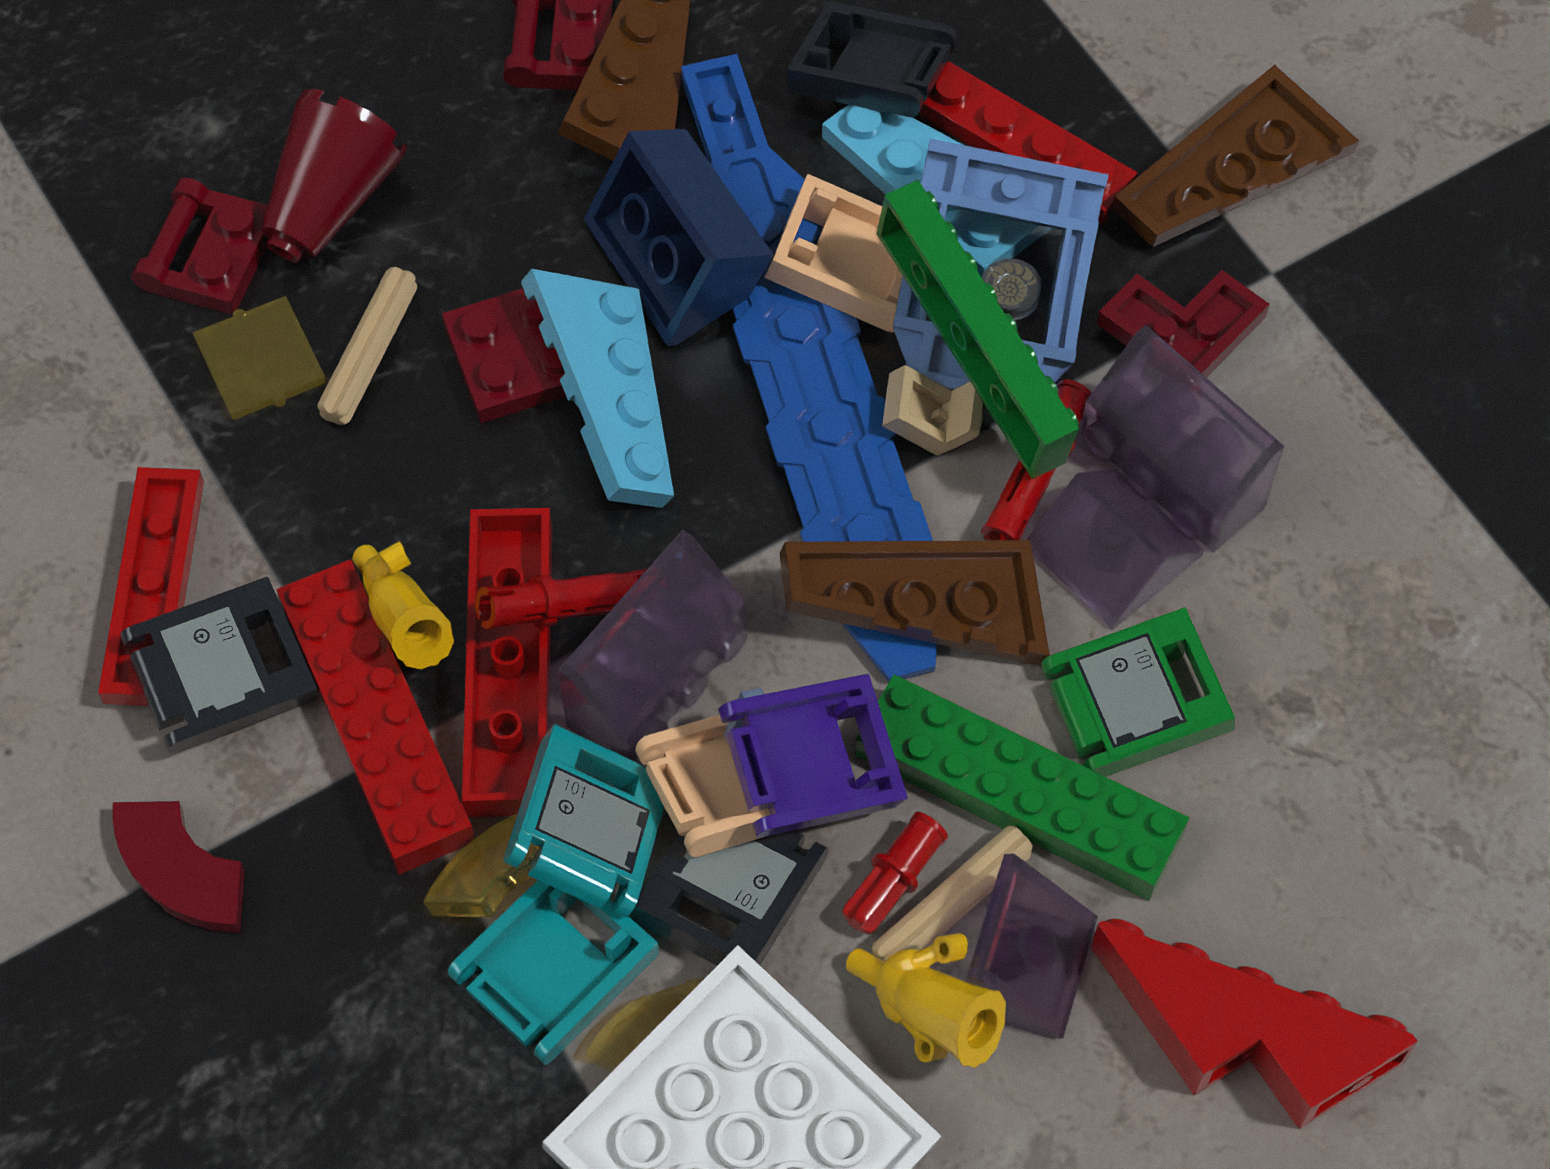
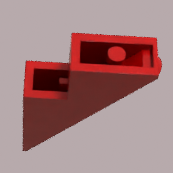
[1091,919,1418,1129]

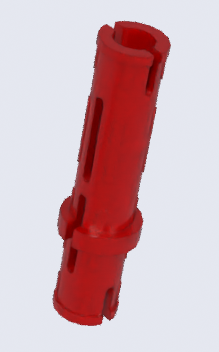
[980,379,1094,540]
[475,568,665,629]

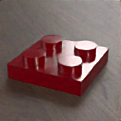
[442,289,566,423]

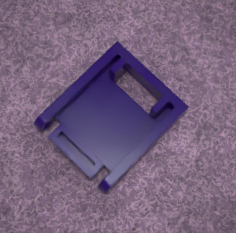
[718,673,908,838]

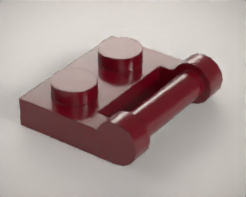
[503,0,615,90]
[131,178,269,316]

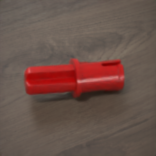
[842,812,948,935]

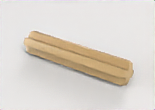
[318,267,417,425]
[871,826,1033,961]

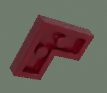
[1097,270,1270,393]

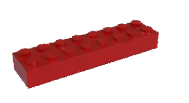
[462,508,552,817]
[276,559,476,875]

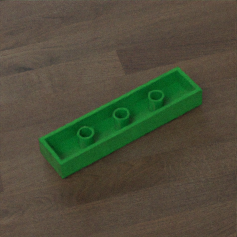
[876,180,1079,479]
[855,674,1190,901]

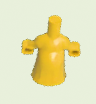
[352,541,454,669]
[846,933,1006,1068]

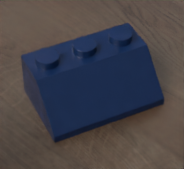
[584,129,773,346]

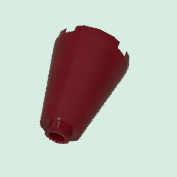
[261,89,407,263]

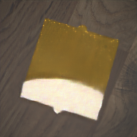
[193,296,327,420]

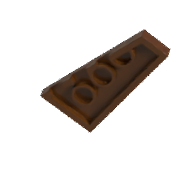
[557,0,690,161]
[1111,65,1359,247]
[779,540,1050,666]

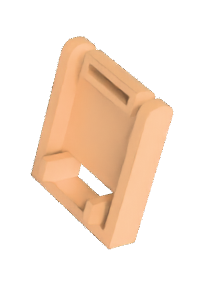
[764,174,903,332]
[635,715,770,857]

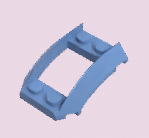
[893,139,1108,390]

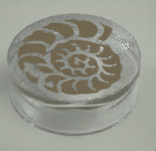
[982,259,1041,320]

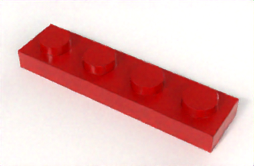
[918,61,1138,225]
[98,467,204,706]

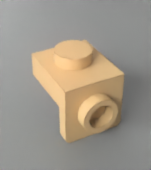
[882,365,983,456]

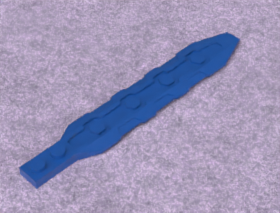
[681,54,937,683]

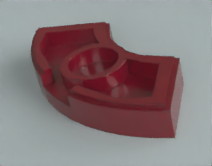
[112,801,245,933]

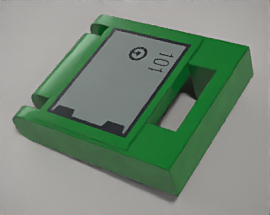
[1041,607,1235,777]

